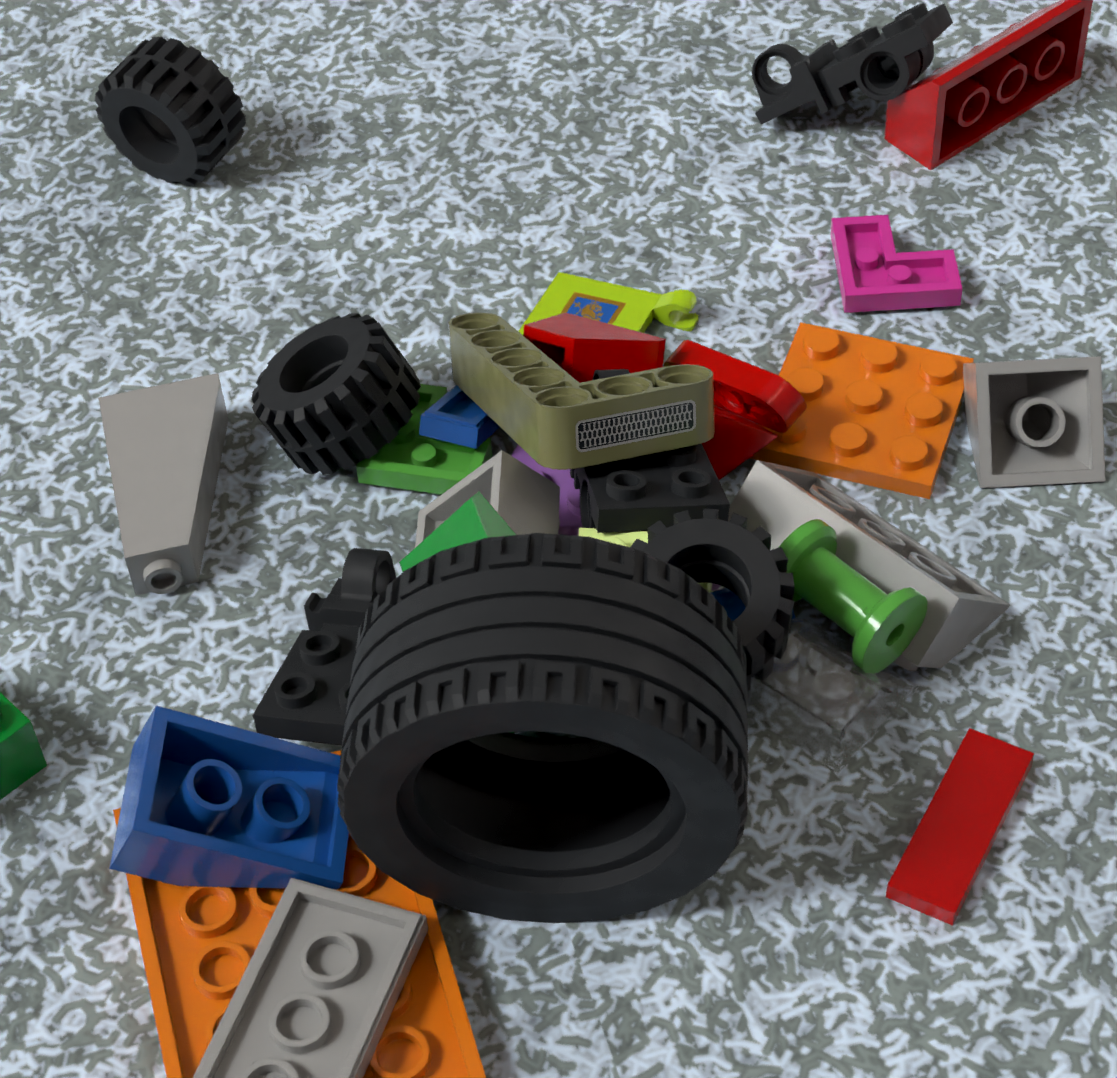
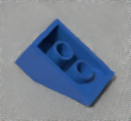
[109,705,349,890]

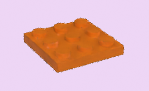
[750,322,974,499]

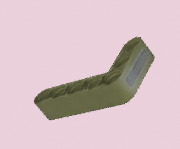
[448,312,715,470]

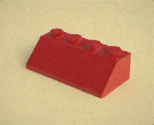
[885,0,1093,170]

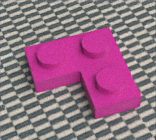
[831,215,963,313]

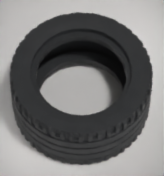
[337,533,748,923]

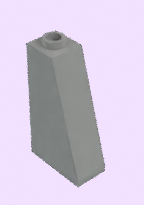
[98,373,229,595]

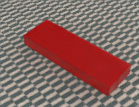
[886,728,1034,926]

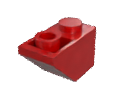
[523,313,666,383]

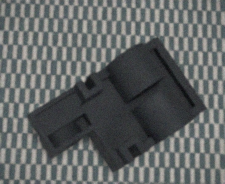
[752,3,953,125]
[570,369,730,533]
[253,548,397,746]

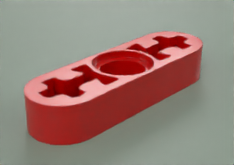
[664,340,807,433]

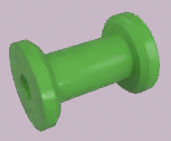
[778,519,928,674]

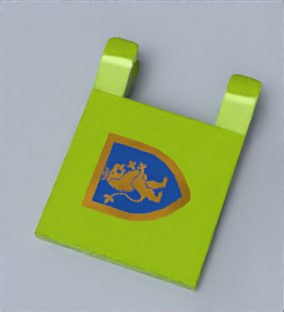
[518,272,699,335]

